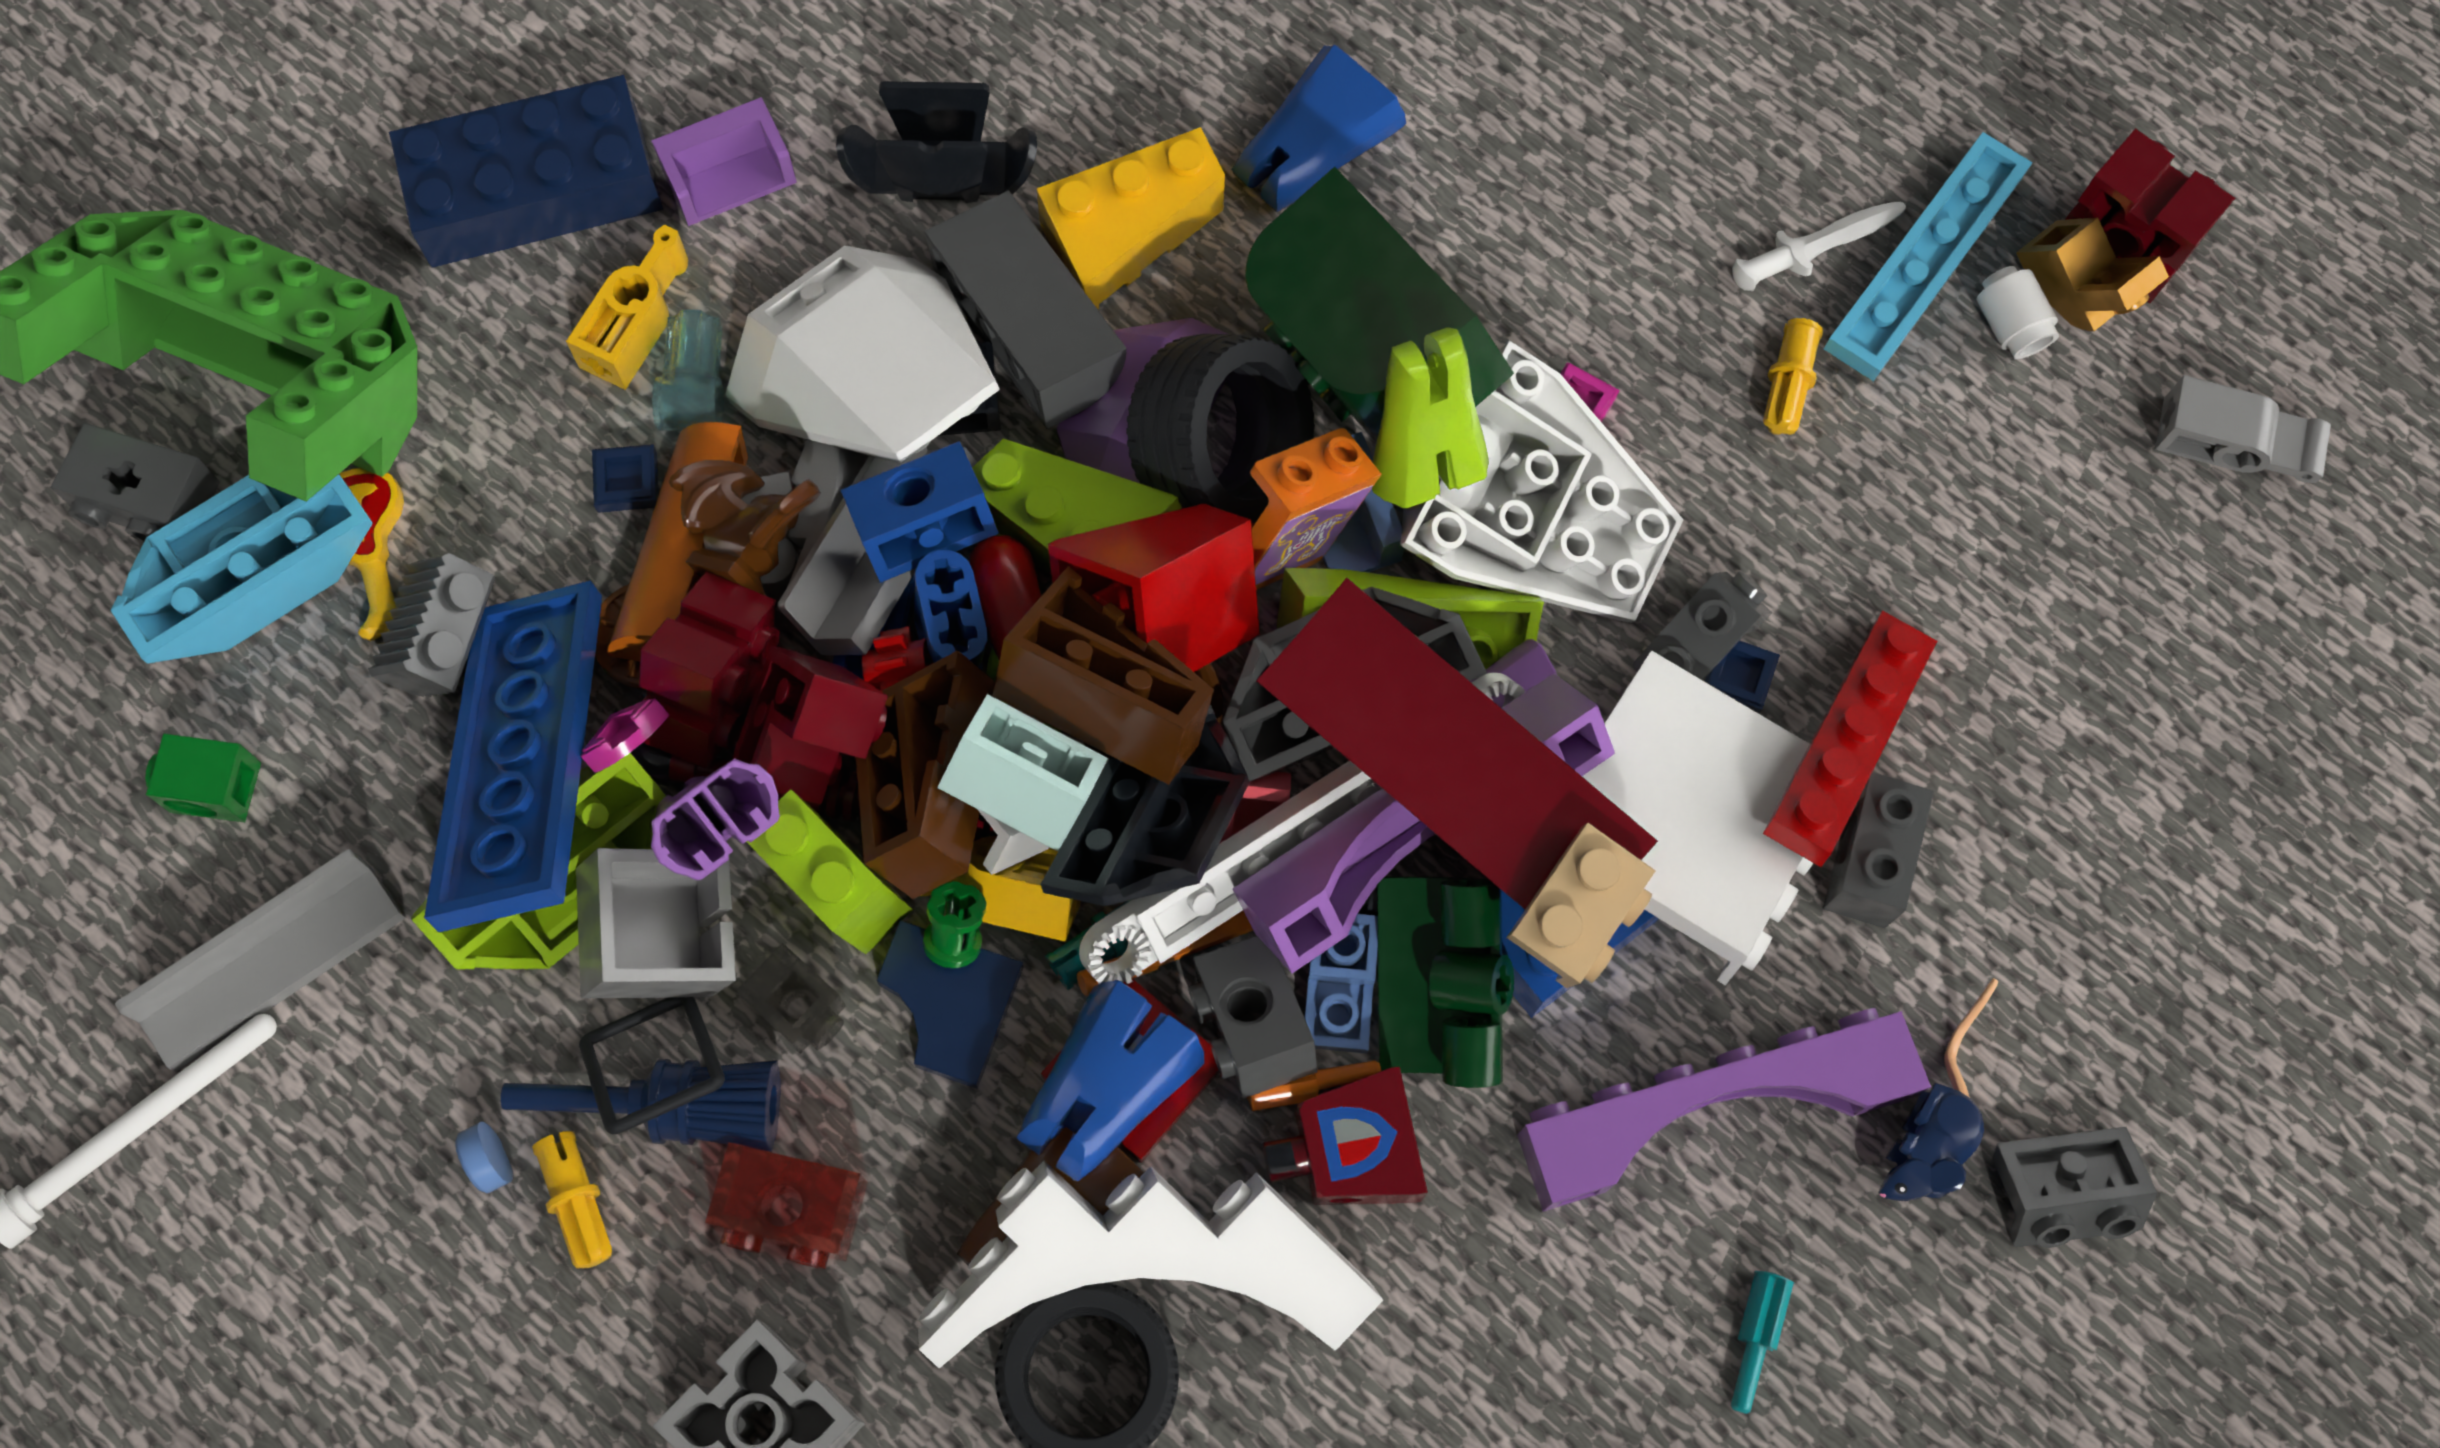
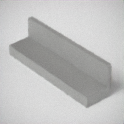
[778,447,977,655]
[115,849,406,1072]

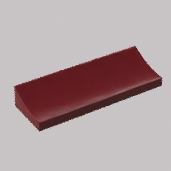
[1256,578,1658,909]

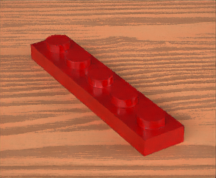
[1763,610,1938,867]

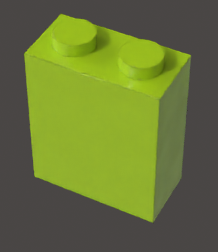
[746,789,913,955]

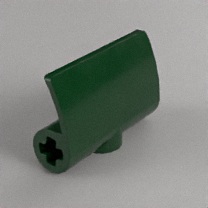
[1377,877,1514,1088]

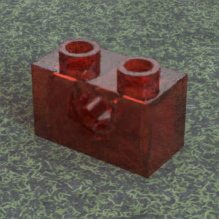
[705,1142,868,1269]

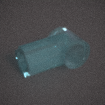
[652,310,724,431]

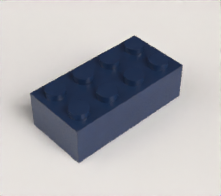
[389,75,663,268]

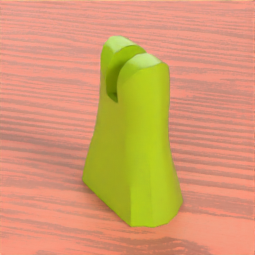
[1372,327,1489,509]

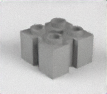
[653,1319,865,1448]

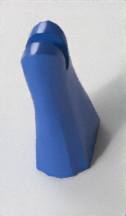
[1231,45,1406,212]
[1016,980,1205,1181]

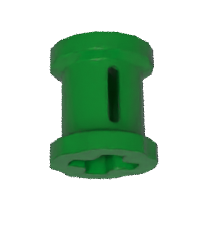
[923,881,987,968]

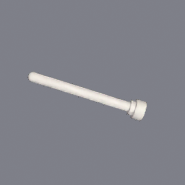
[0,1014,277,1249]

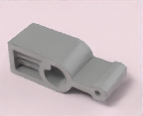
[2155,375,2331,483]

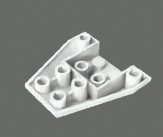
[725,246,1000,463]
[1400,341,1683,623]

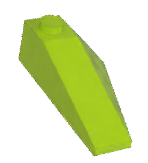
[1277,568,1544,669]

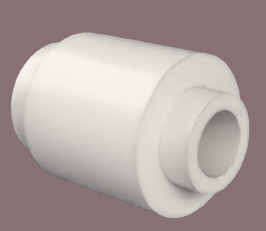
[1976,266,2059,359]

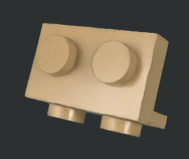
[1506,823,1656,988]

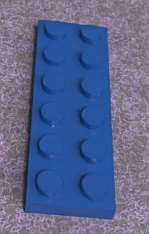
[424,580,602,932]

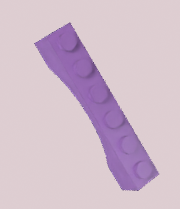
[1232,673,1615,974]
[1517,1008,1931,1211]

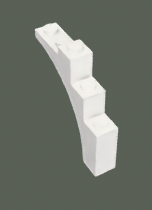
[918,1161,1383,1368]

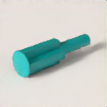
[1730,1270,1795,1414]

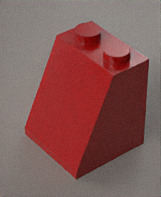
[1048,504,1260,672]

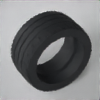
[1126,334,1315,523]

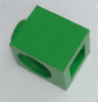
[145,733,261,823]

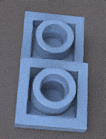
[1304,914,1378,1053]

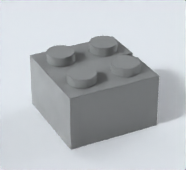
[576,848,736,998]

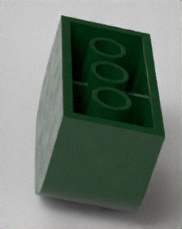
[1245,166,1514,441]

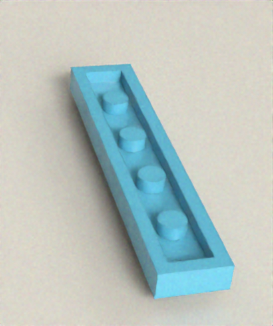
[1824,132,2033,382]

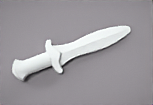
[1732,202,1906,291]

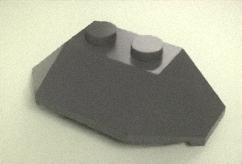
[1223,586,1487,782]

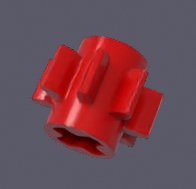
[862,626,933,691]

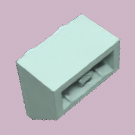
[937,694,1108,851]

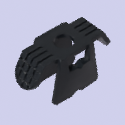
[836,81,1037,203]

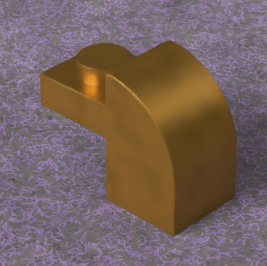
[2016,217,2169,331]

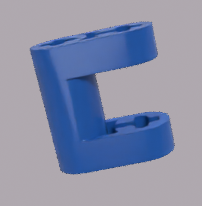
[914,550,987,671]

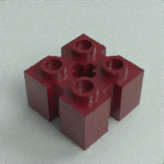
[2065,128,2236,303]
[639,571,780,770]

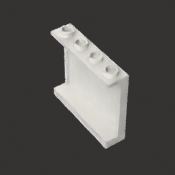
[1582,650,1813,986]

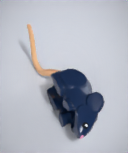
[1878,978,1998,1201]

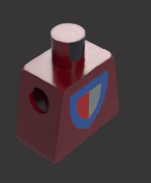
[1262,1066,1428,1205]

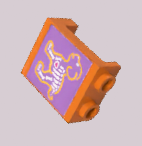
[1250,428,1382,590]

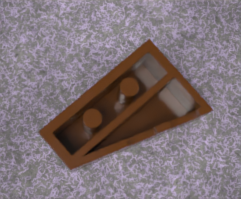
[993,566,1214,785]
[856,650,1001,899]

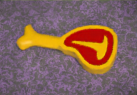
[339,468,404,641]

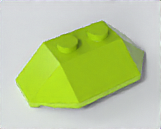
[411,753,666,969]

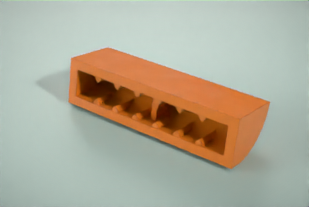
[607,422,748,662]

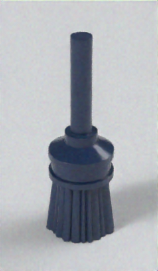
[501,1059,781,1152]

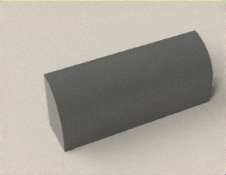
[925,190,1127,429]

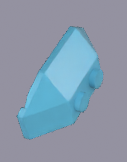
[110,474,373,664]

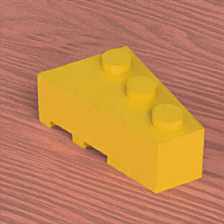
[1037,127,1225,309]

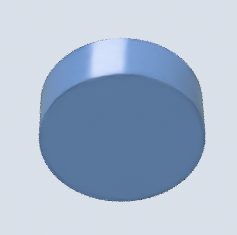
[455,1122,513,1193]

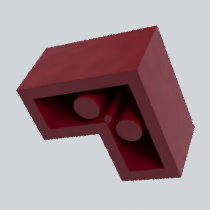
[731,645,888,805]

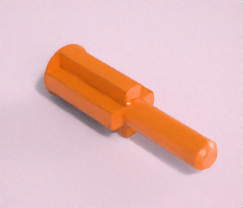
[1247,1060,1381,1111]

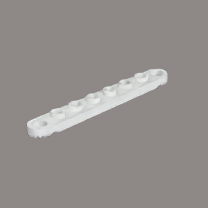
[1079,673,1525,984]

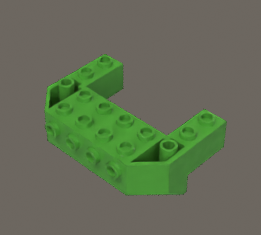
[0,210,417,502]

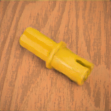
[1763,318,1823,435]
[532,1131,612,1269]

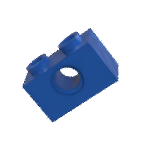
[841,441,999,583]

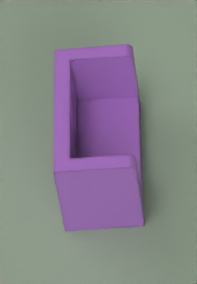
[652,97,797,226]

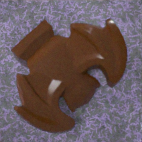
[669,460,821,595]

